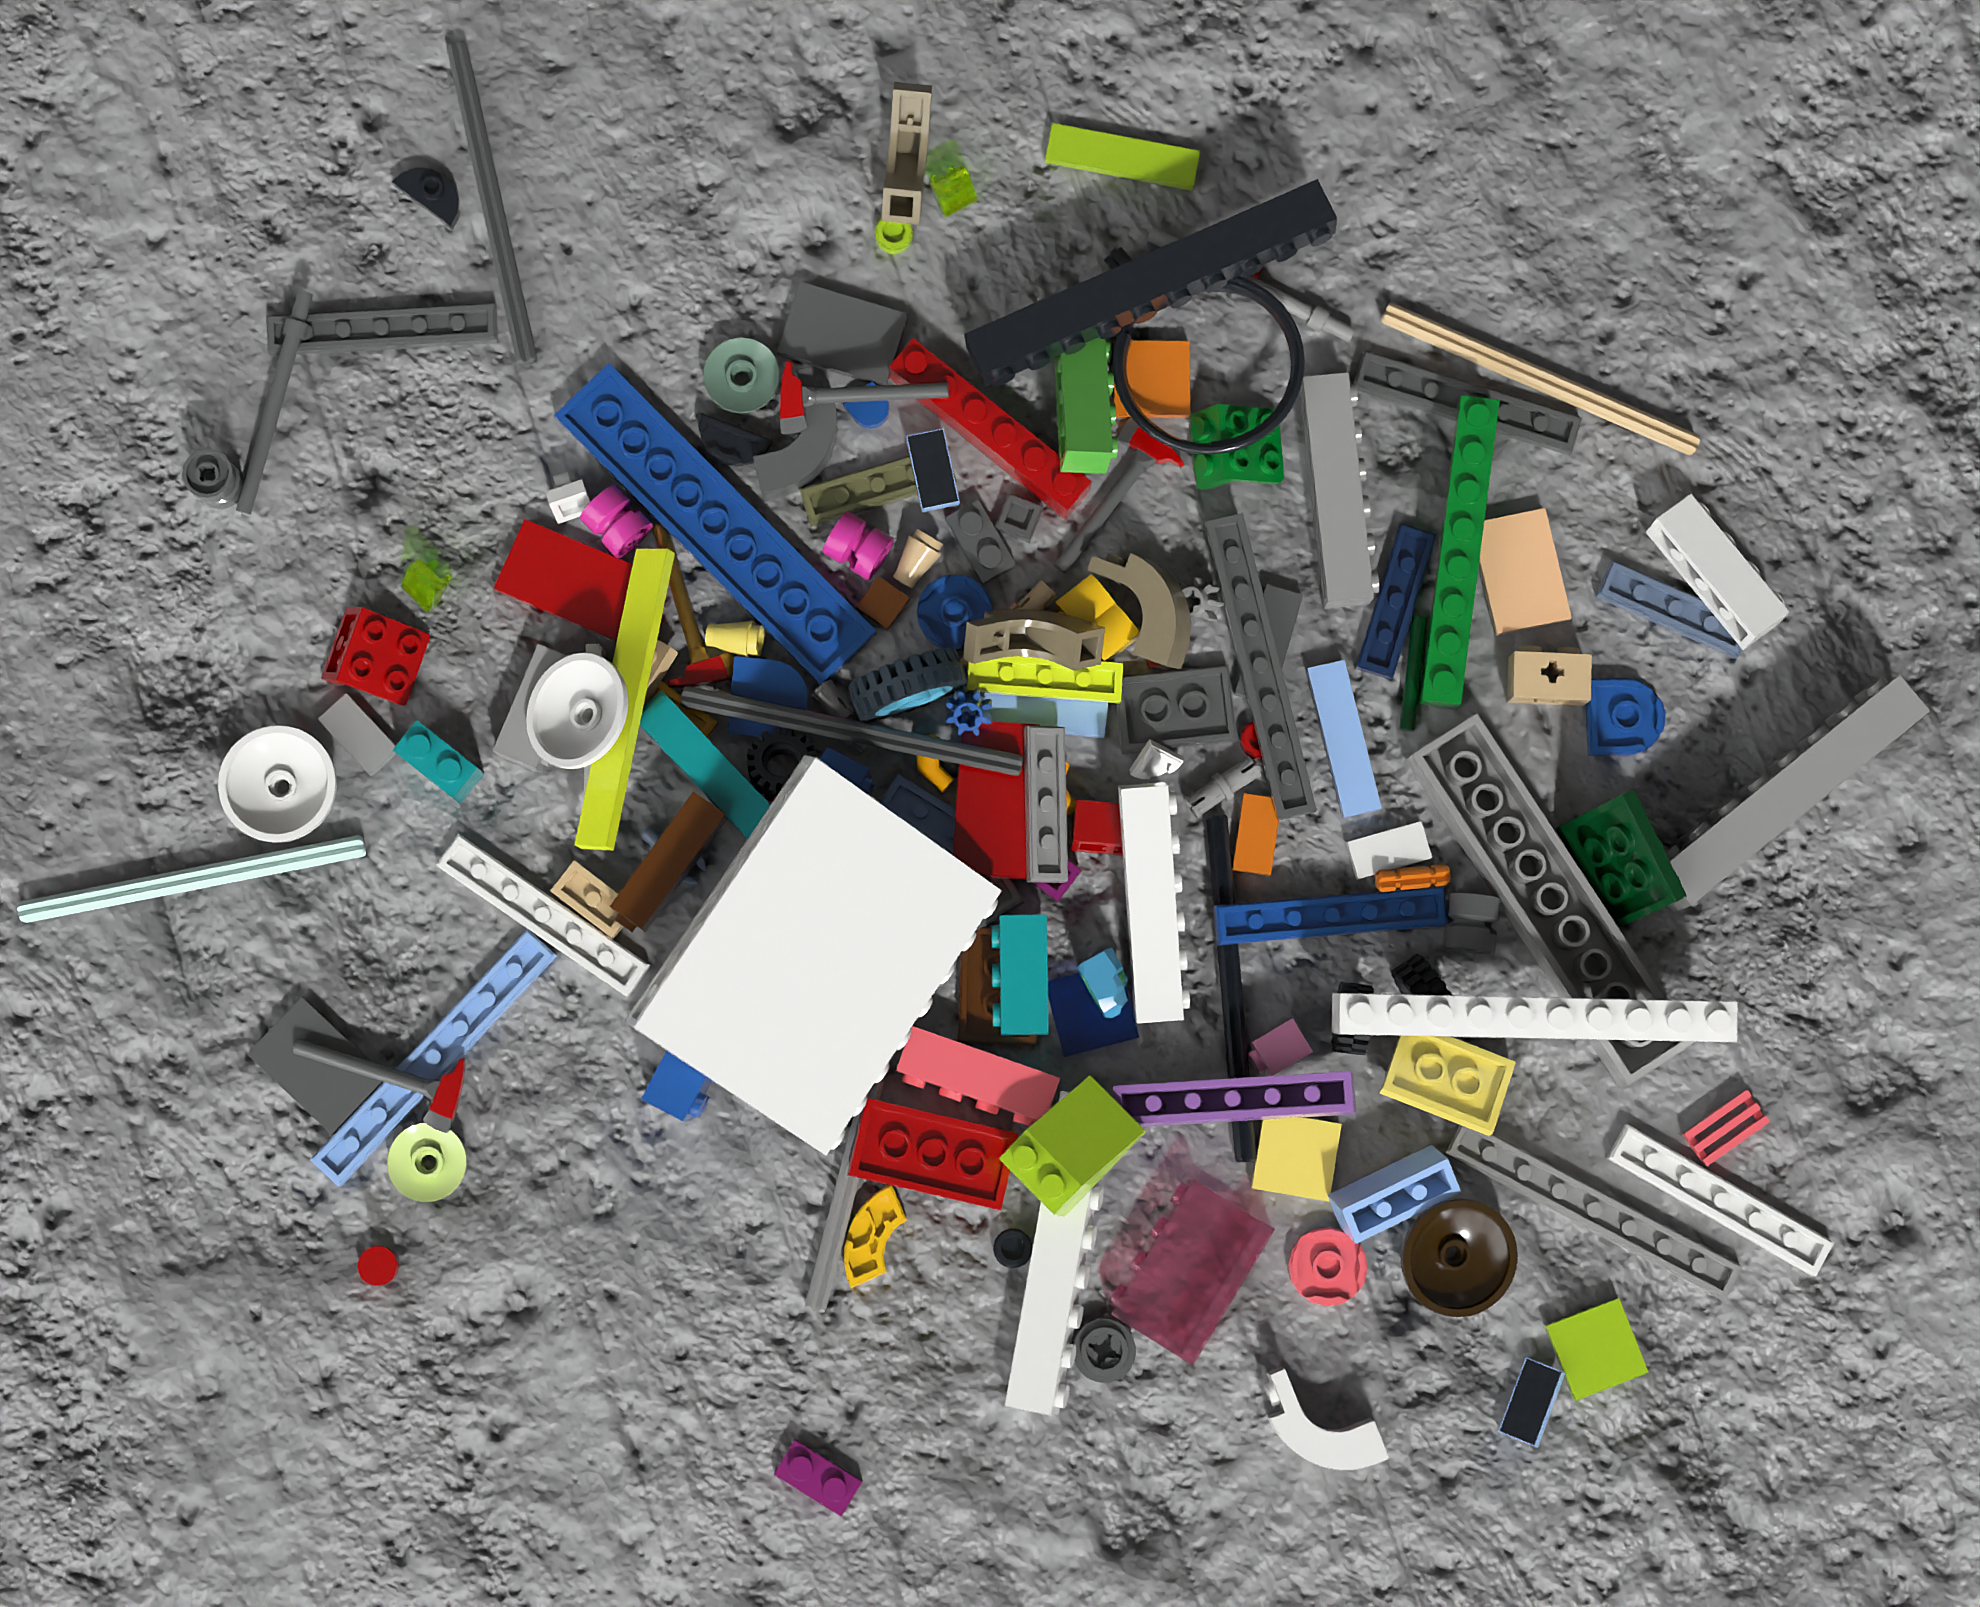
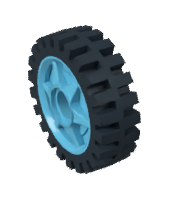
[848,647,968,722]

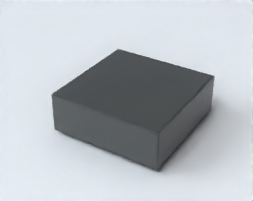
[995,492,1044,543]

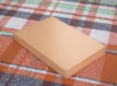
[1479,508,1572,636]

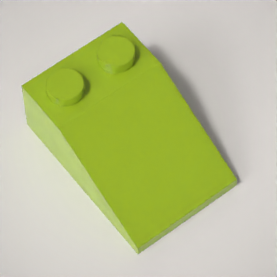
[999,1075,1146,1217]

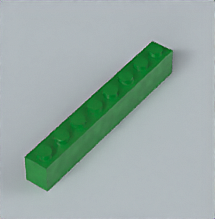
[1419,395,1500,710]

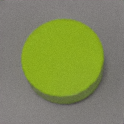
[875,218,913,254]

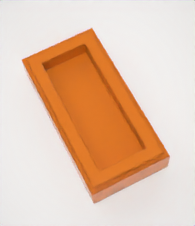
[1232,793,1279,876]

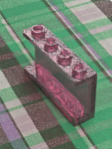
[1108,1179,1275,1366]

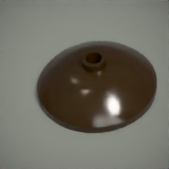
[1401,1199,1518,1317]

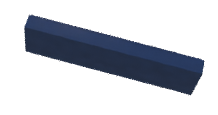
[1355,523,1437,680]

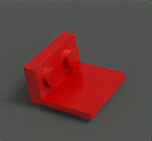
[321,607,430,706]

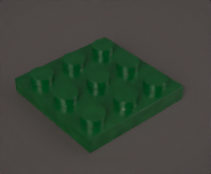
[1556,789,1687,928]

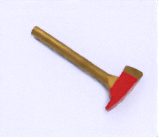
[652,524,734,688]

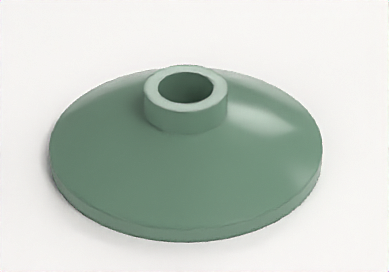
[703,338,780,413]

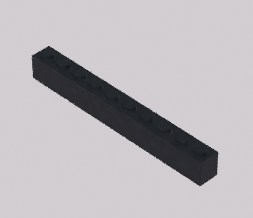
[964,179,1337,387]

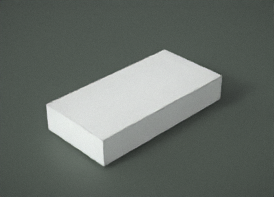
[1346,821,1432,880]

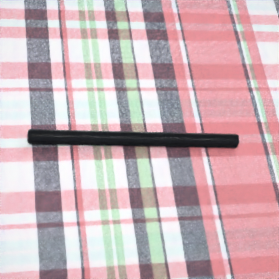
[1206,814,1257,1163]

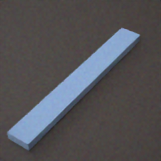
[311,929,557,1187]

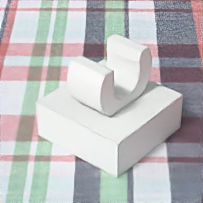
[545,472,591,524]

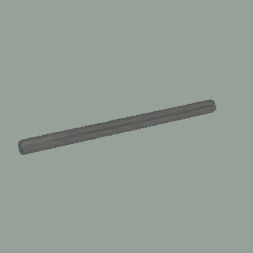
[447,41,537,366]
[681,686,1023,776]

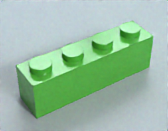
[1054,337,1118,474]

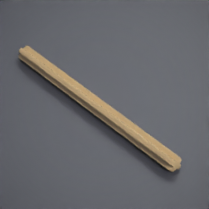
[1382,303,1701,455]

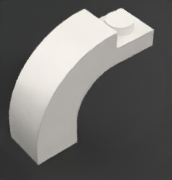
[1264,1367,1389,1470]

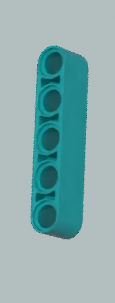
[640,690,771,840]

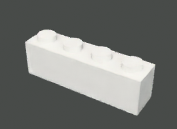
[1646,494,1790,650]

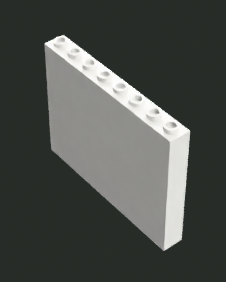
[625,755,1001,1155]

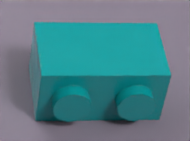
[392,720,484,804]

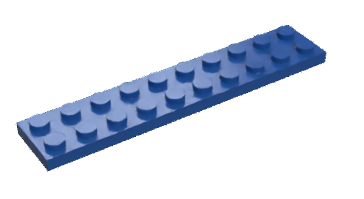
[554,363,877,685]

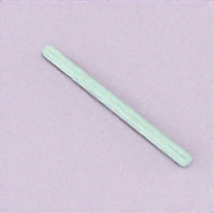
[17,835,366,923]

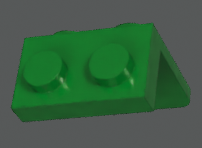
[1190,404,1284,490]

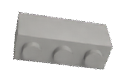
[493,644,567,773]

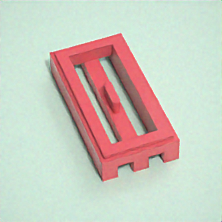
[1682,1090,1770,1166]

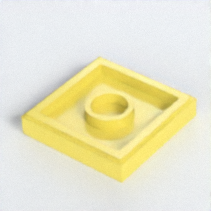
[1251,1117,1342,1202]

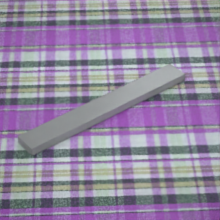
[1444,1124,1743,1301]

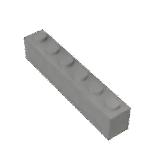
[1299,372,1379,609]

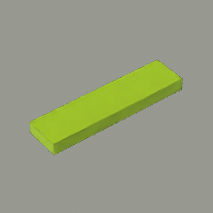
[1045,123,1200,191]

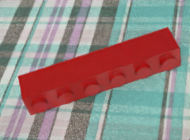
[889,338,1092,520]

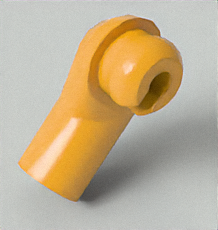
[916,734,955,793]

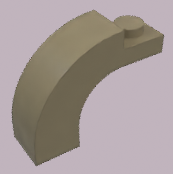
[881,82,932,225]
[1087,553,1191,669]
[963,609,1105,670]

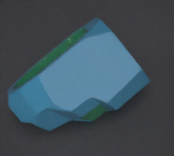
[1077,947,1128,1018]

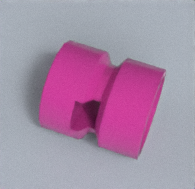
[580,485,653,558]
[822,510,894,581]

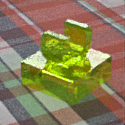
[930,165,978,218]
[400,559,452,613]

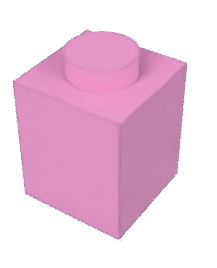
[1248,1018,1313,1076]

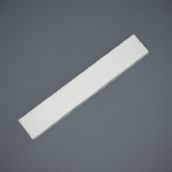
[436,833,650,997]
[1606,1124,1834,1277]

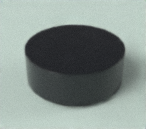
[993,1228,1033,1268]

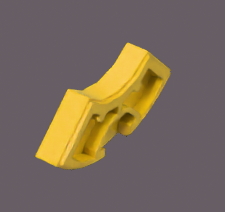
[844,1185,907,1288]

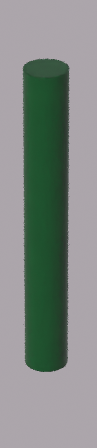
[1399,616,1427,732]

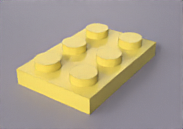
[1379,1035,1516,1136]

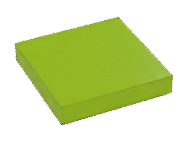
[1544,1297,1649,1401]

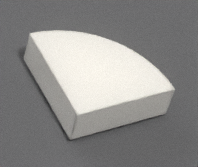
[1129,739,1184,779]

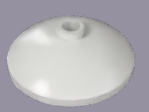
[526,653,628,769]
[218,726,337,843]

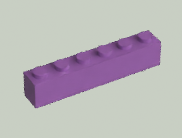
[1113,1071,1357,1127]

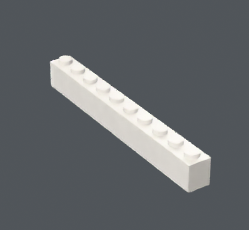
[1332,993,1737,1042]

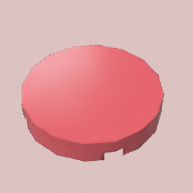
[1288,1227,1368,1306]

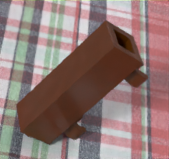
[610,791,728,933]

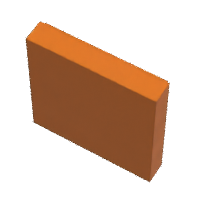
[1113,340,1190,418]

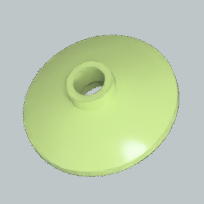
[387,1123,467,1202]

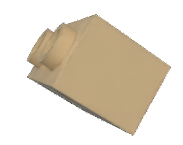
[1507,645,1592,706]

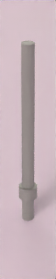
[1147,227,1356,343]

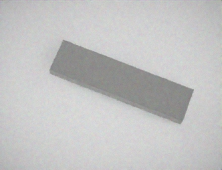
[1024,726,1068,883]

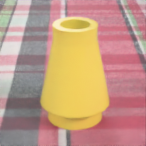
[705,621,765,658]

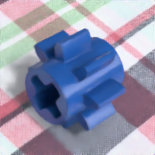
[946,686,992,736]

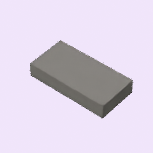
[318,693,396,777]

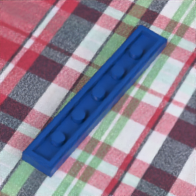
[1213,886,1448,946]

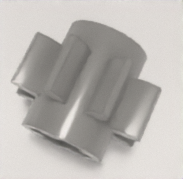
[1180,578,1224,627]

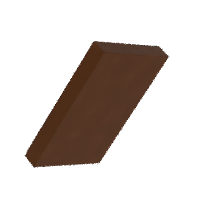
[958,927,1036,1046]

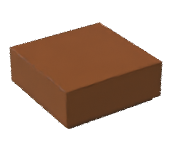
[856,576,910,631]

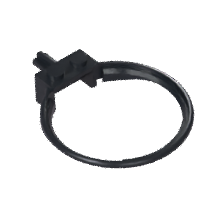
[1104,247,1305,454]

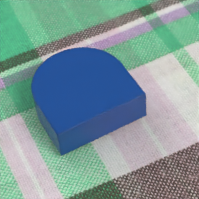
[843,381,889,429]

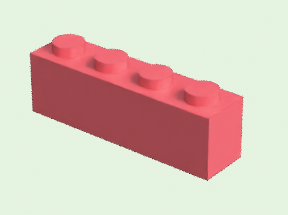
[896,1026,1060,1127]

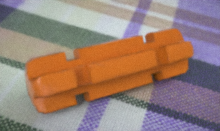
[1375,864,1451,892]

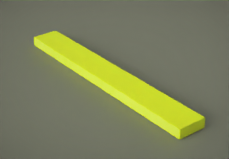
[574,549,675,851]

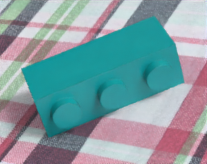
[992,915,1049,1035]

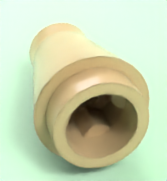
[893,529,943,589]

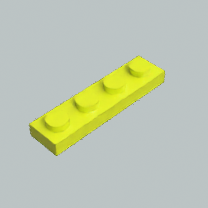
[966,656,1123,703]

